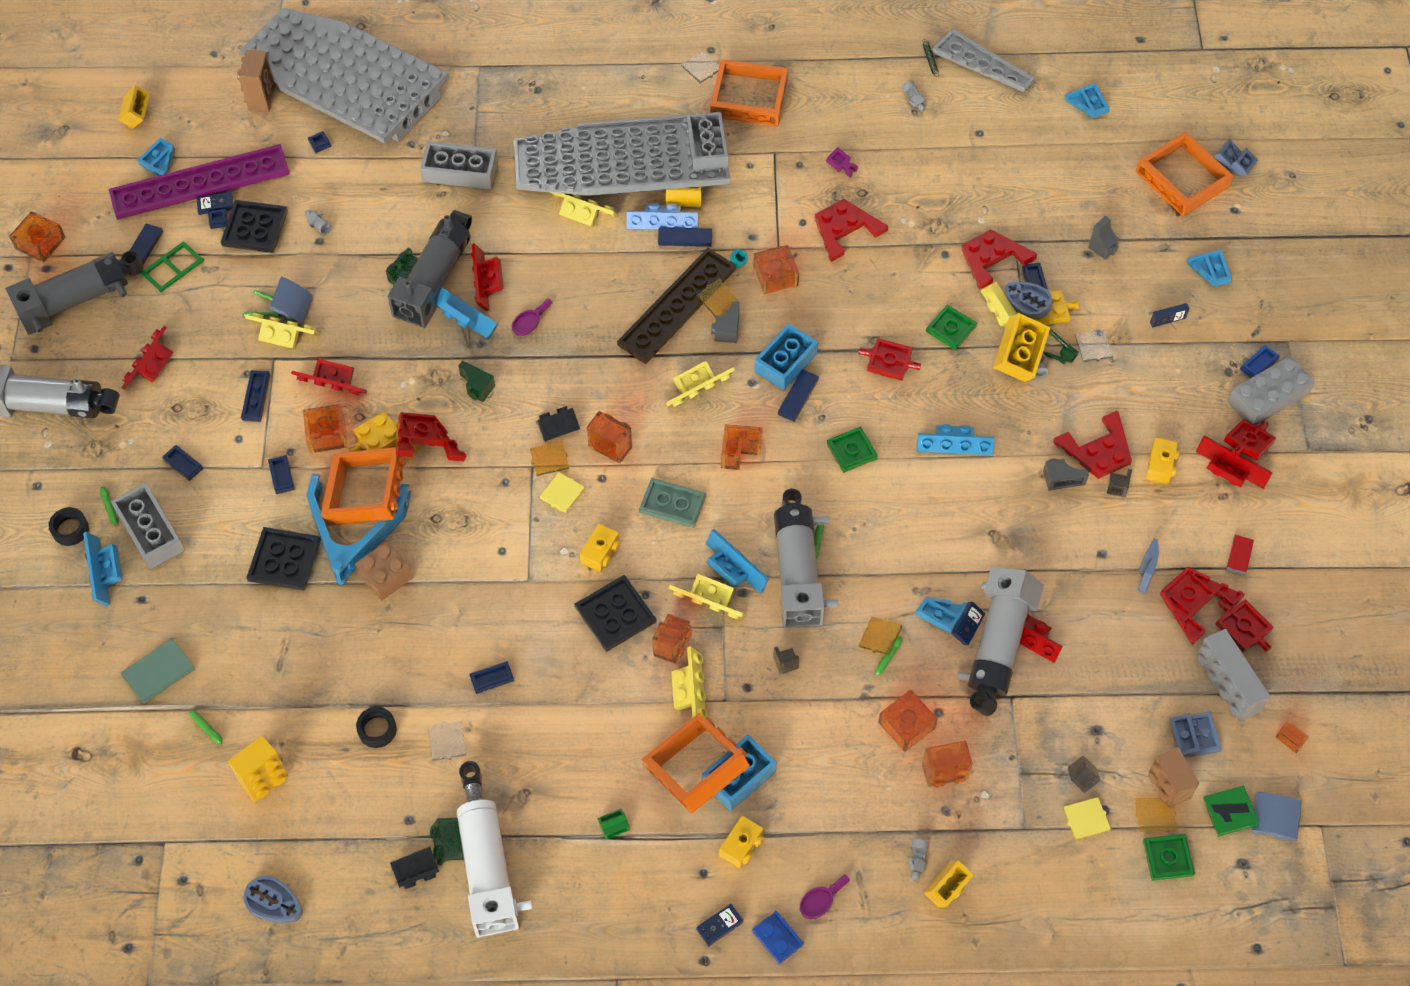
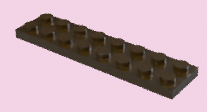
[617,248,736,364]

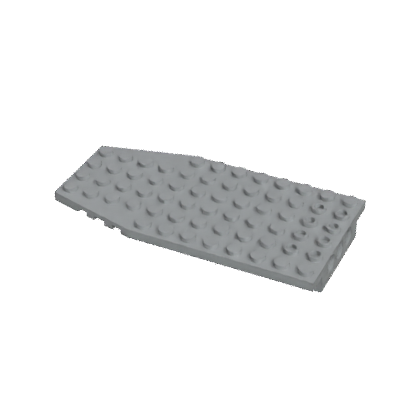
[240,8,450,144]
[514,112,730,195]

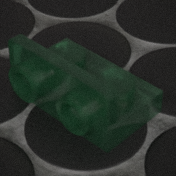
[386,247,418,285]
[430,818,464,865]

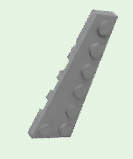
[932,29,1035,92]

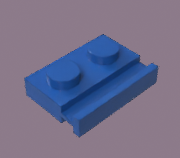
[752,911,804,965]

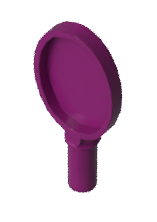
[512,298,552,336]
[800,874,850,919]

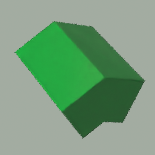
[597,808,630,840]

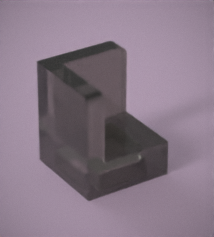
[1106,469,1132,497]
[773,646,800,674]
[1068,755,1101,793]

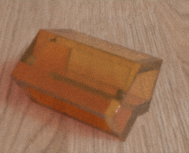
[1276,721,1309,753]

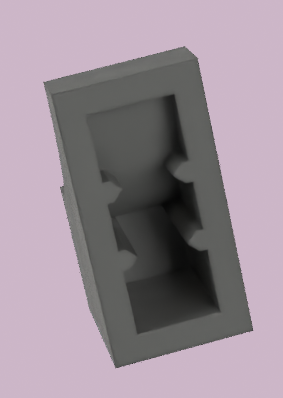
[1088,216,1119,260]
[711,302,739,343]
[1043,459,1089,491]

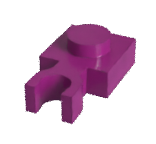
[826,147,858,178]

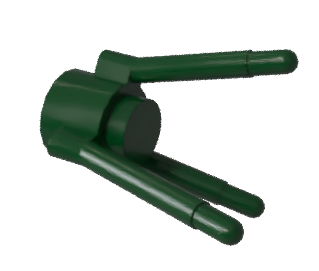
[1043,328,1079,364]

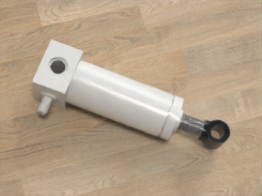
[457,761,532,938]

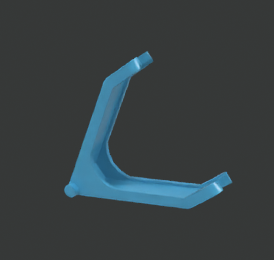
[307,474,411,585]

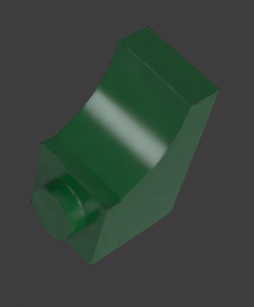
[458,360,495,402]

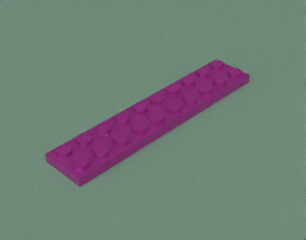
[109,144,290,220]

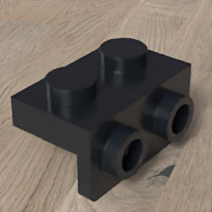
[536,406,580,442]
[390,846,439,889]

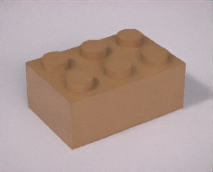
[237,50,276,112]

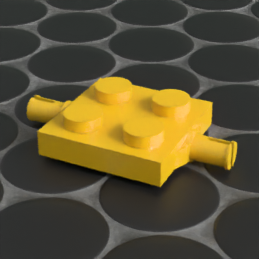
[1016,290,1079,325]
[348,412,398,452]

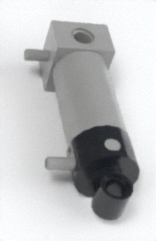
[0,365,120,418]
[774,488,838,628]
[957,567,1044,716]

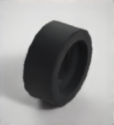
[48,507,89,546]
[356,706,397,748]

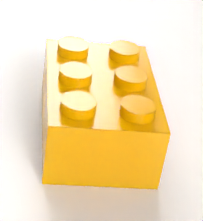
[993,313,1051,382]
[228,735,288,802]

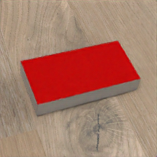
[1226,535,1254,576]

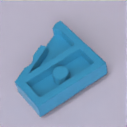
[1065,83,1109,118]
[137,137,175,176]
[1187,250,1232,287]
[915,597,967,634]

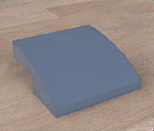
[1214,139,1258,176]
[269,276,313,326]
[1138,538,1159,593]
[1169,711,1222,757]
[1252,792,1302,841]

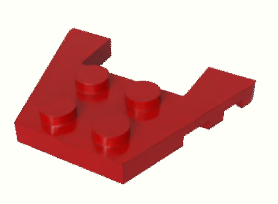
[815,199,888,262]
[962,229,1037,289]
[1053,411,1132,479]
[396,412,466,462]
[1160,567,1245,645]

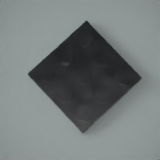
[221,200,288,253]
[246,527,321,591]
[574,575,657,652]

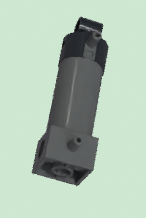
[388,210,472,328]
[5,250,144,335]

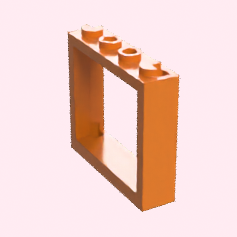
[710,59,788,126]
[1136,132,1234,216]
[321,447,406,526]
[641,713,750,814]

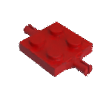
[859,338,921,381]
[1224,419,1276,460]
[1215,598,1274,653]

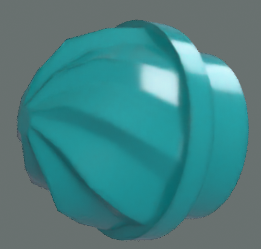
[730,249,748,267]

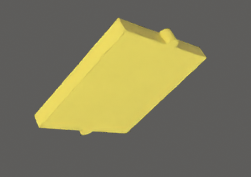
[540,472,585,513]
[1064,797,1111,839]

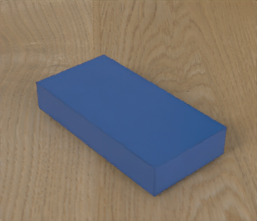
[1240,345,1280,378]

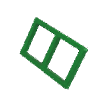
[141,241,204,292]

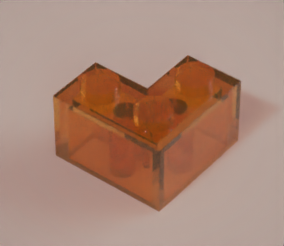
[721,424,763,470]
[652,614,692,664]

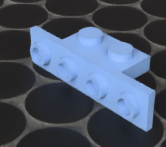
[627,203,698,229]

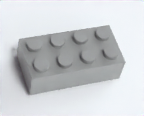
[420,141,498,190]
[1228,355,1315,425]
[110,483,185,570]
[1197,629,1270,722]

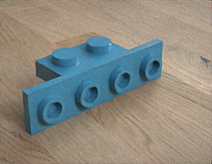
[434,287,498,339]
[917,424,994,455]
[706,529,769,593]
[83,532,123,606]

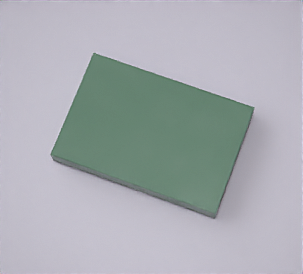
[639,478,706,528]
[121,639,195,704]

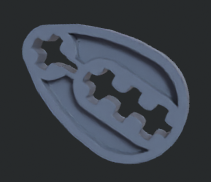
[1005,282,1053,320]
[244,876,302,923]

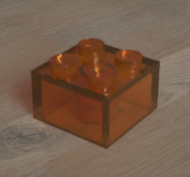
[9,211,66,263]
[753,245,799,294]
[303,404,348,453]
[586,411,632,464]
[878,690,938,752]
[922,740,973,788]

